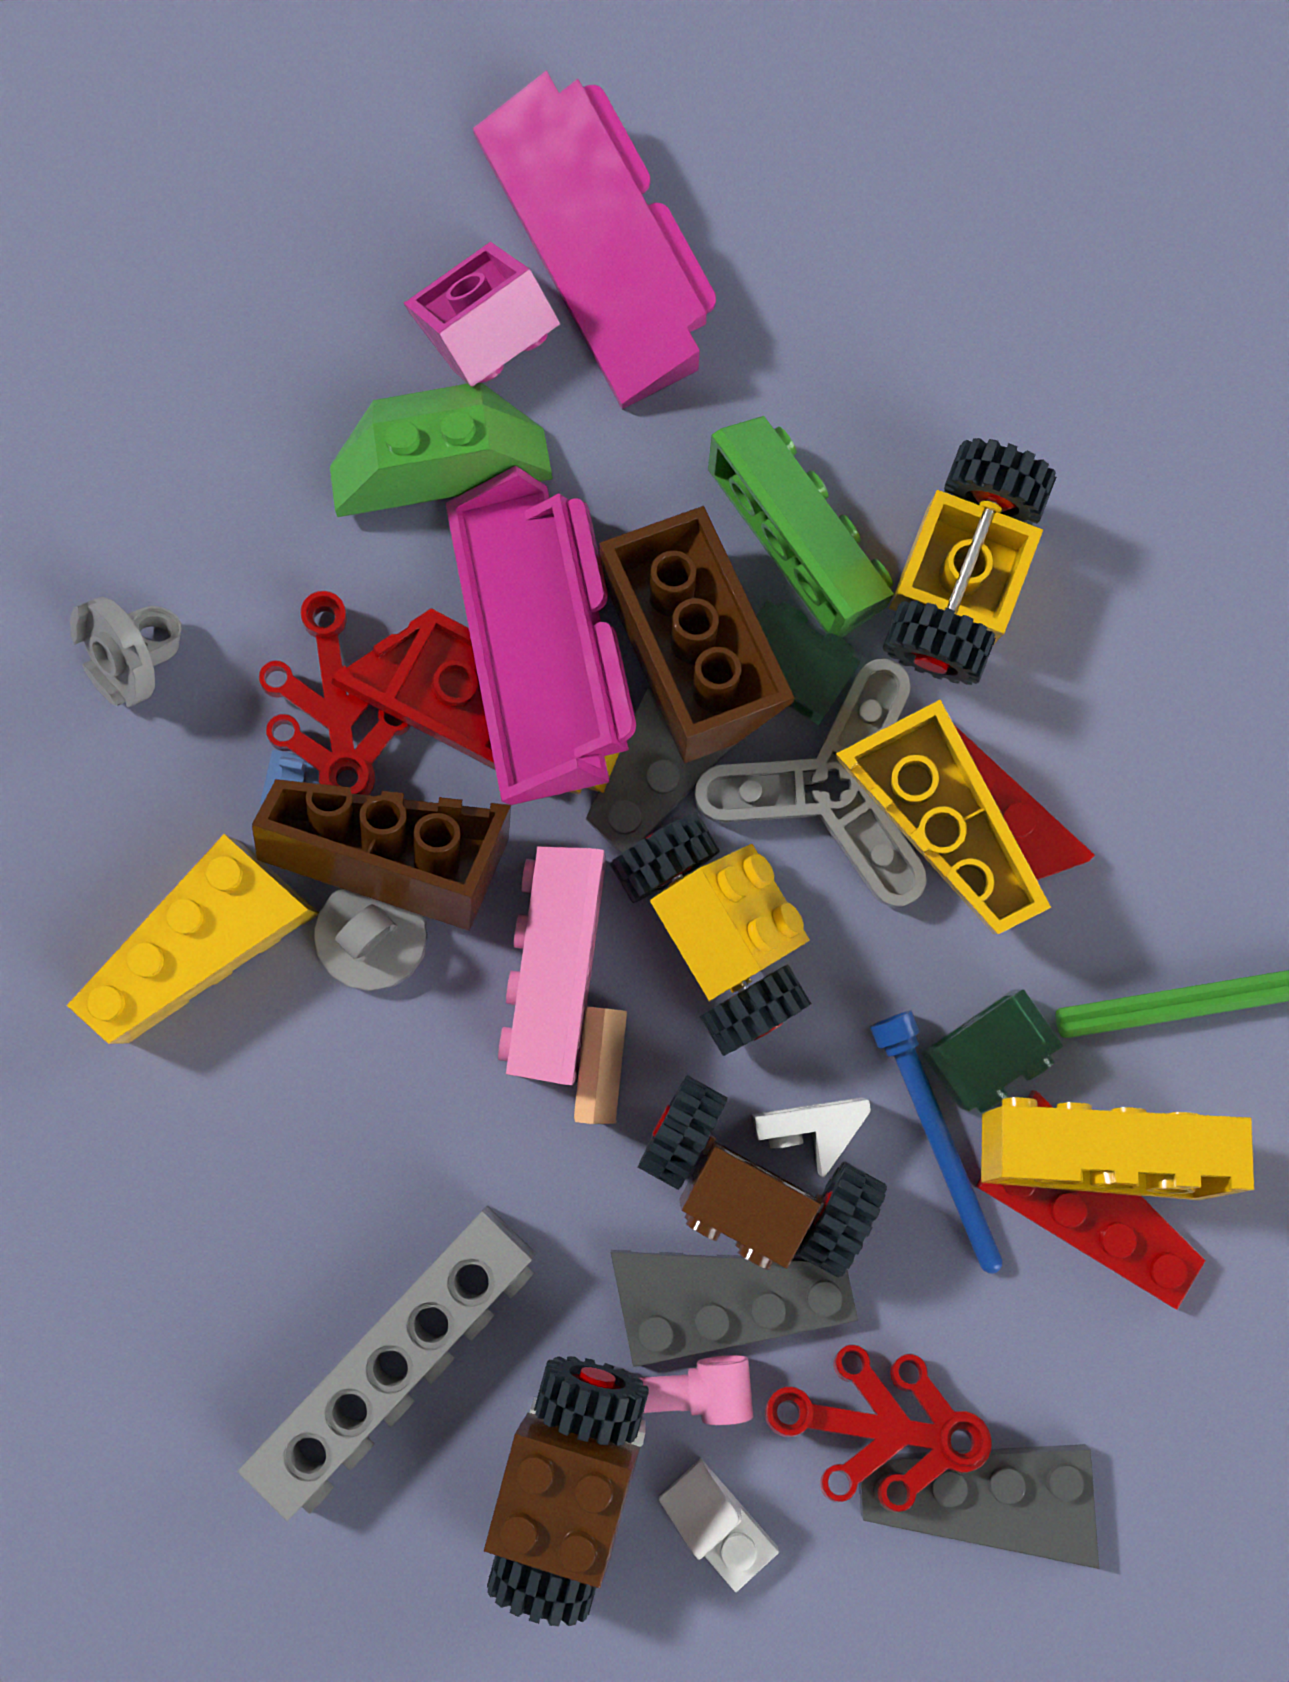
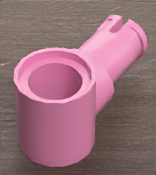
[639,1355,753,1425]

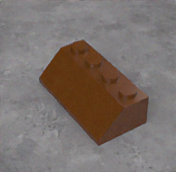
[599,506,795,764]

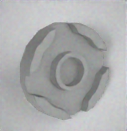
[70,596,182,708]
[314,888,428,991]

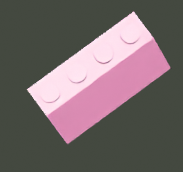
[498,846,607,1085]

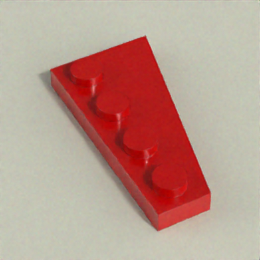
[975,1090,1206,1310]

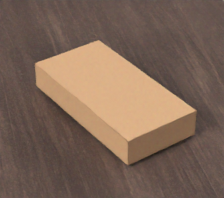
[574,1007,627,1124]

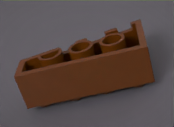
[252,779,511,931]

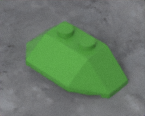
[330,383,553,517]

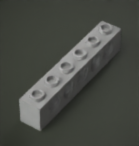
[237,1206,536,1522]

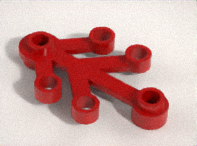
[259,591,411,795]
[765,1345,992,1512]

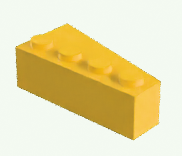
[836,700,1051,934]
[66,834,319,1044]
[981,1097,1254,1200]

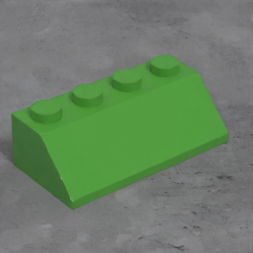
[708,416,894,644]

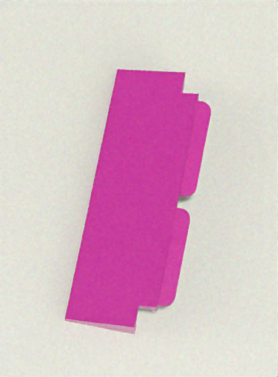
[473,70,716,409]
[445,466,636,805]

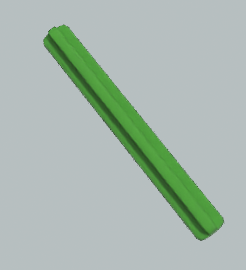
[1055,970,1289,1038]

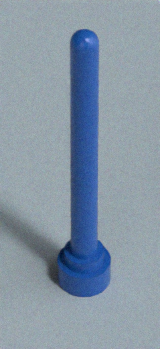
[870,1010,1003,1274]

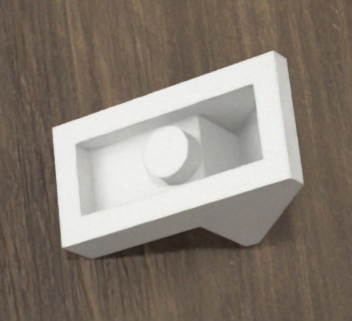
[752,1097,871,1177]
[658,1458,779,1592]

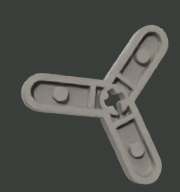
[695,658,926,907]

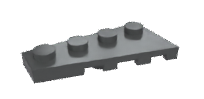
[610,1250,858,1367]
[859,1444,1099,1569]

